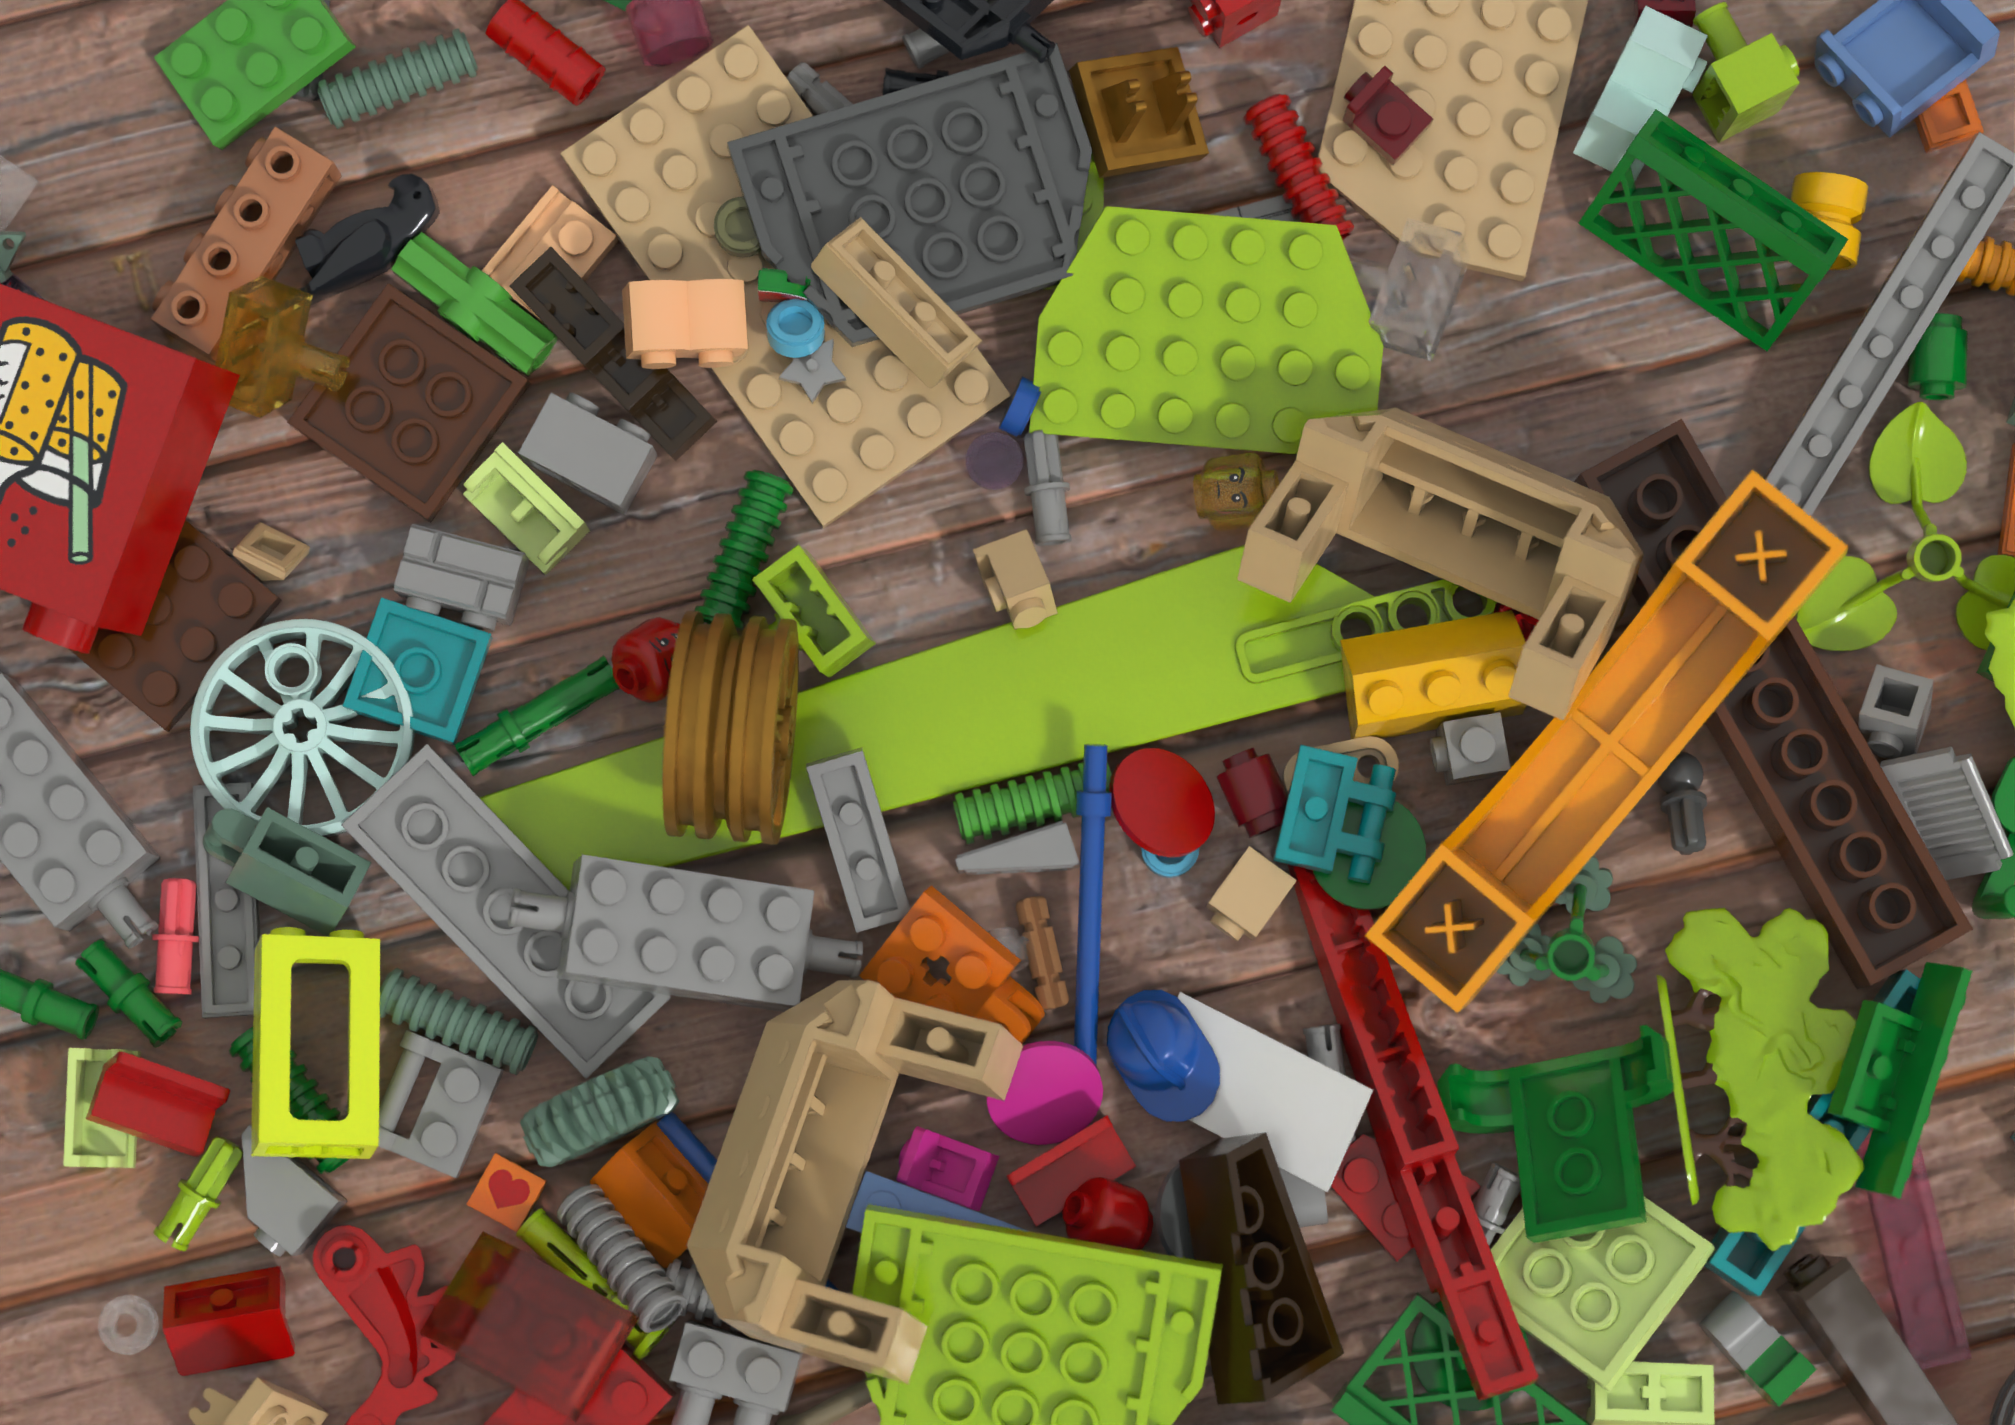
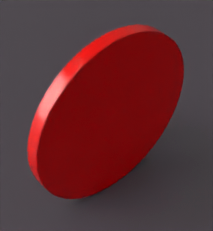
[1109,748,1215,858]

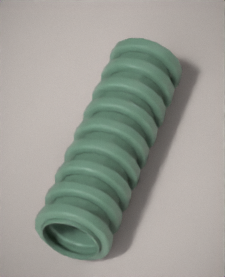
[317,28,478,129]
[380,968,539,1075]

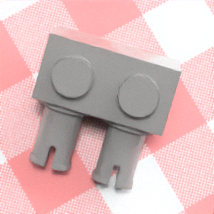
[670,1320,803,1425]

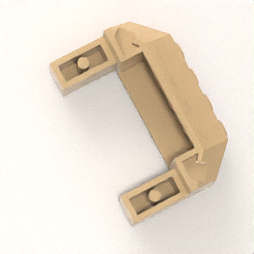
[1237,408,1644,720]
[687,980,1023,1384]

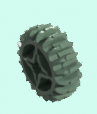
[520,1056,680,1167]

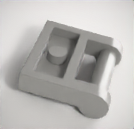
[378,1030,504,1178]

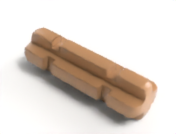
[1015,896,1069,1010]

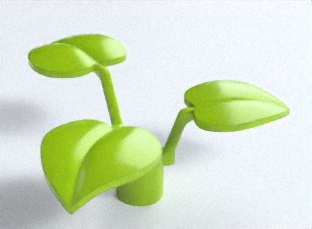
[1796,402,2015,651]

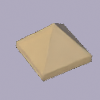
[232,522,310,581]

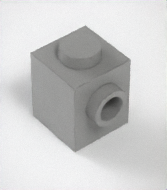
[1858,664,1934,759]
[1430,712,1511,786]

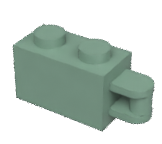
[203,807,372,937]

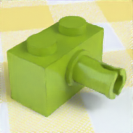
[1692,2,1800,143]
[752,544,876,678]

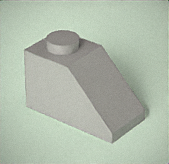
[242,1125,347,1257]

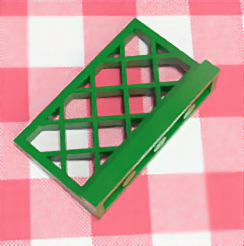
[1578,109,1848,351]
[1331,1292,1591,1425]

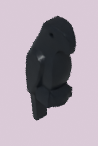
[253,174,440,321]

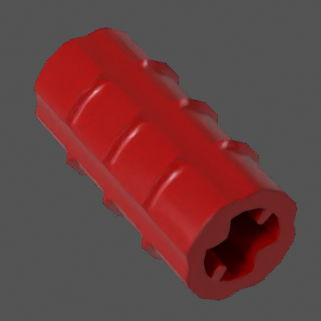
[485,0,606,106]

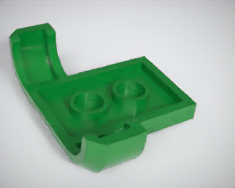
[1437,1025,1674,1243]

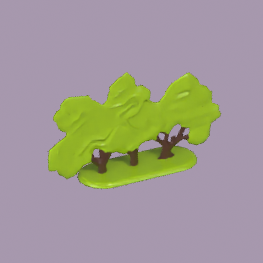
[1656,908,1864,1251]

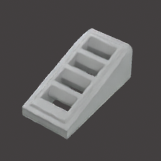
[955,821,1080,875]

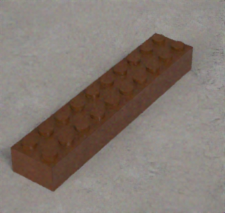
[1574,419,1973,989]

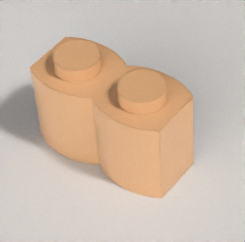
[622,279,748,369]

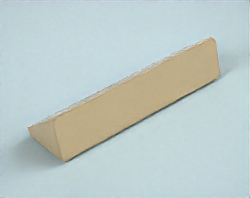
[811,217,982,389]

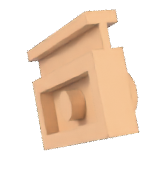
[482,185,619,328]

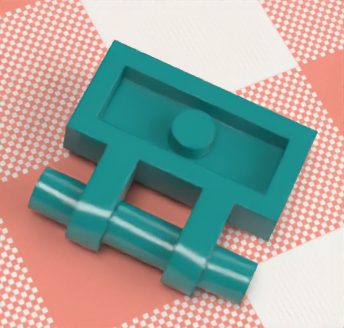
[1273,745,1397,883]

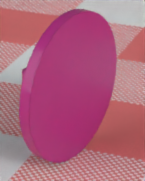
[986,1041,1103,1145]

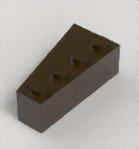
[1179,1132,1344,1405]

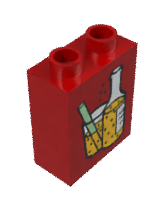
[0,284,240,654]

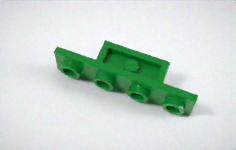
[1827,962,1972,1199]

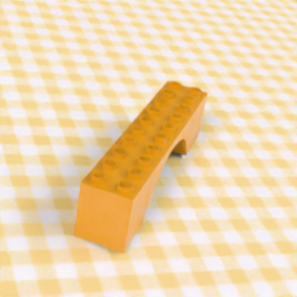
[1365,470,1848,1013]

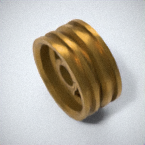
[662,611,799,845]

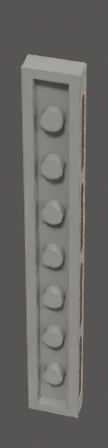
[1764,132,2015,516]

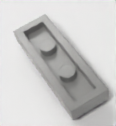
[806,747,911,933]

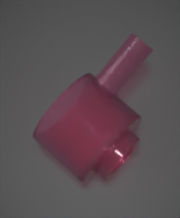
[625,0,714,67]

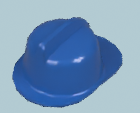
[1107,990,1220,1122]

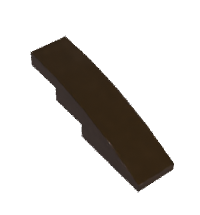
[510,247,718,461]

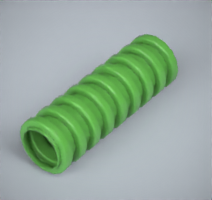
[953,762,1112,844]

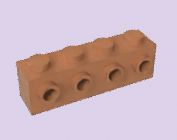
[151,127,342,366]

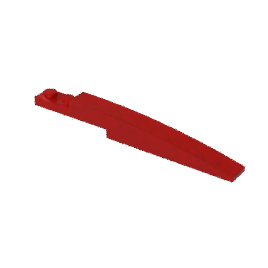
[1287,864,1539,1401]

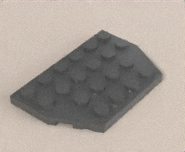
[727,43,1092,347]

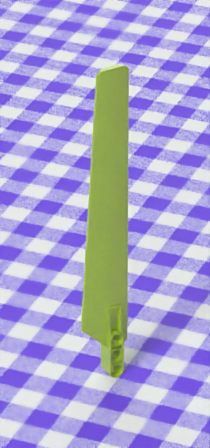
[479,545,1496,891]

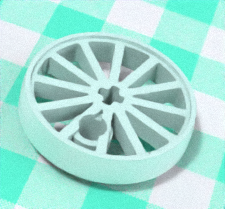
[190,619,415,838]

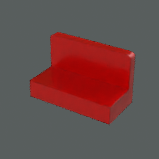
[86,1051,231,1158]
[1006,1115,1136,1227]
[162,1266,295,1376]

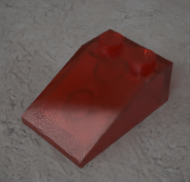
[419,1231,639,1422]

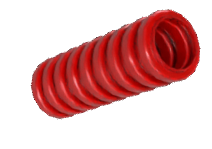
[1243,94,1355,241]

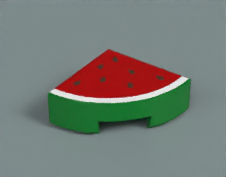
[758,268,811,303]

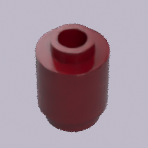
[1216,747,1288,838]

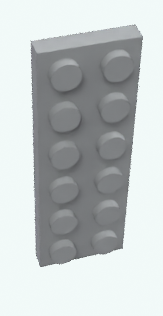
[341,744,671,1079]

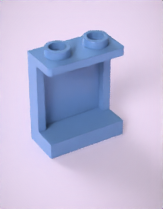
[1814,0,2000,138]

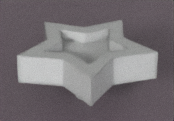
[779,339,846,404]

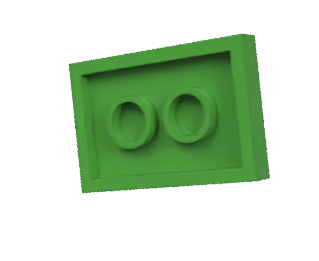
[154,0,356,150]

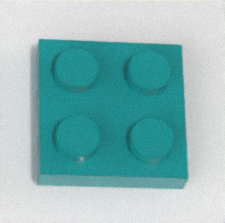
[343,598,493,745]

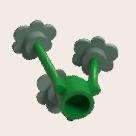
[1497,856,1638,1003]

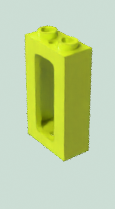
[251,927,380,1159]

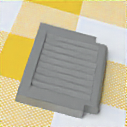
[1880,747,2013,880]

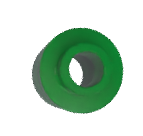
[1908,313,1968,400]

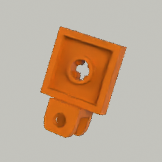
[859,885,1045,1044]

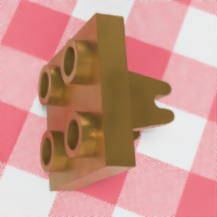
[1069,47,1209,178]

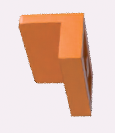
[590,1121,709,1268]

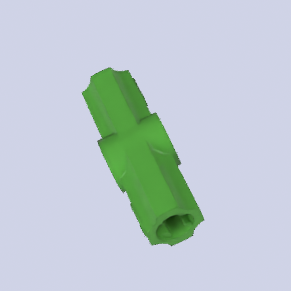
[391,232,558,377]

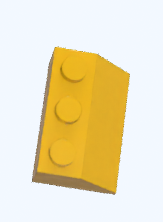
[1340,610,1527,739]

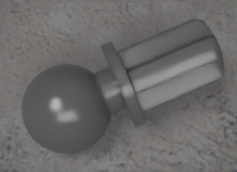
[1657,752,1707,855]

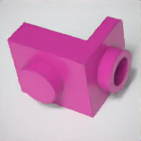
[896,1126,1000,1212]

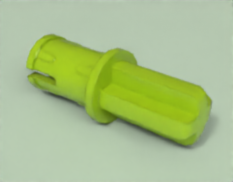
[153,1136,243,1252]

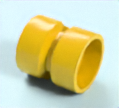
[1790,172,1868,270]

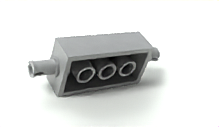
[0,673,161,949]
[508,854,863,1012]

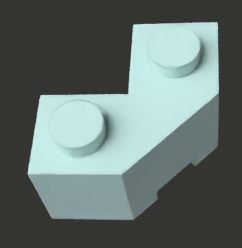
[1573,6,1708,181]

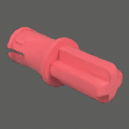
[152,878,199,995]

